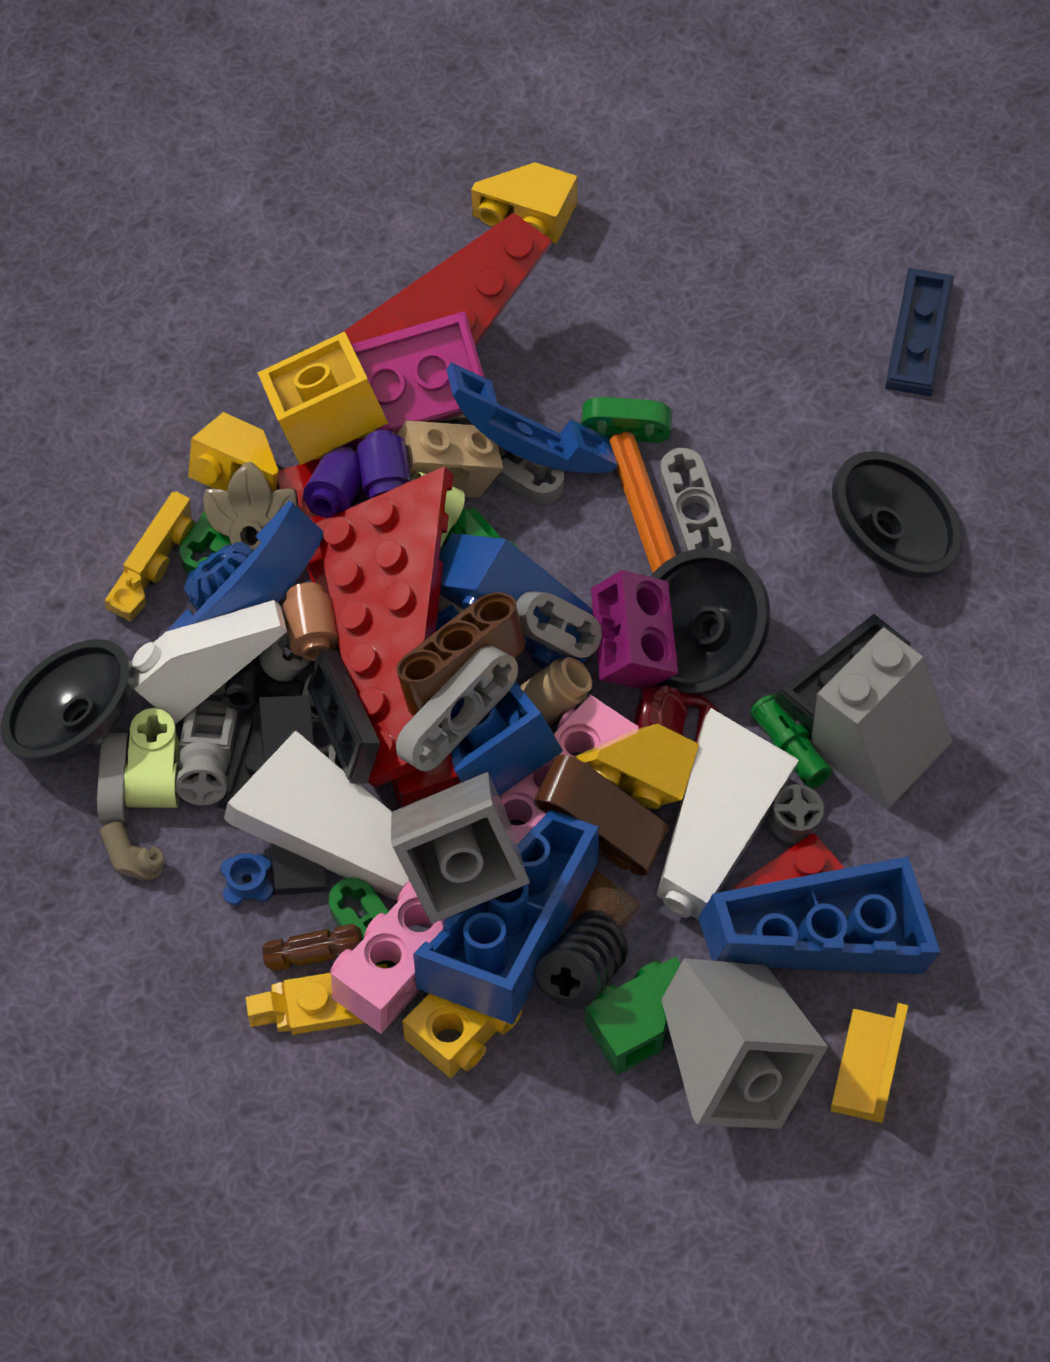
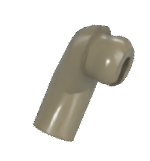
[99,821,165,881]

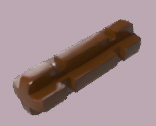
[262,924,363,971]

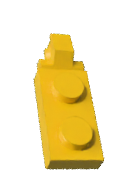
[105,491,194,622]
[246,963,388,1035]

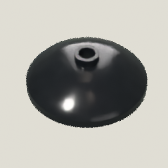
[832,451,961,578]
[650,548,770,695]
[1,639,134,764]

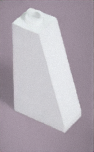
[656,708,799,920]
[224,731,409,900]

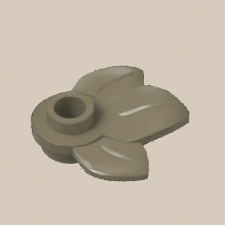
[203,462,298,550]

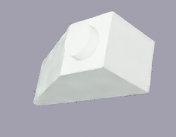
[132,600,287,724]

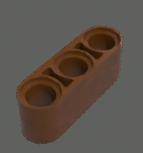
[396,592,526,717]
[533,754,669,876]

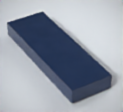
[885,268,954,397]

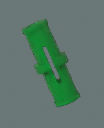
[750,694,833,789]

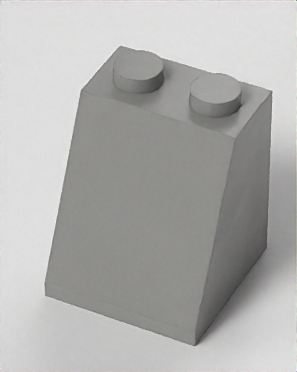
[811,627,953,810]
[391,772,530,924]
[661,958,828,1129]

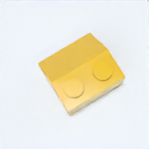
[258,331,388,465]

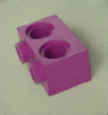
[591,570,678,690]

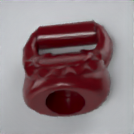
[634,685,719,743]

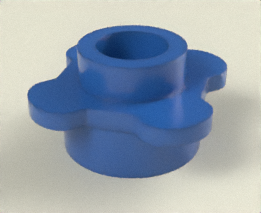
[220,853,274,905]

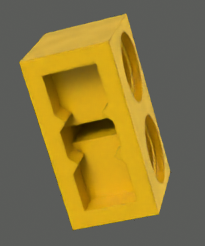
[402,993,522,1079]

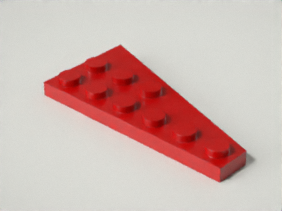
[341,213,552,453]
[316,466,454,787]

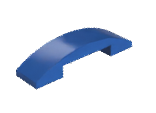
[446,362,617,473]
[166,500,323,632]

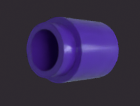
[357,430,411,499]
[303,447,362,518]

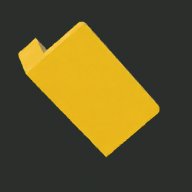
[830,1003,908,1123]

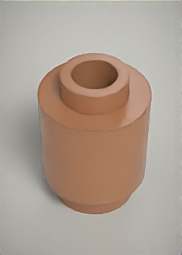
[282,582,339,661]

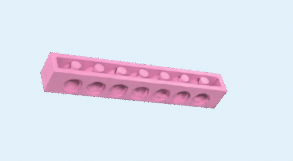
[330,695,639,1034]

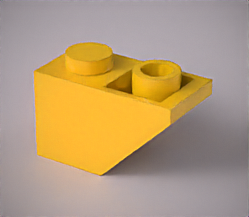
[471,162,578,243]
[188,412,279,492]
[575,724,699,809]

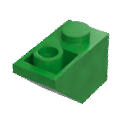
[585,956,681,1075]

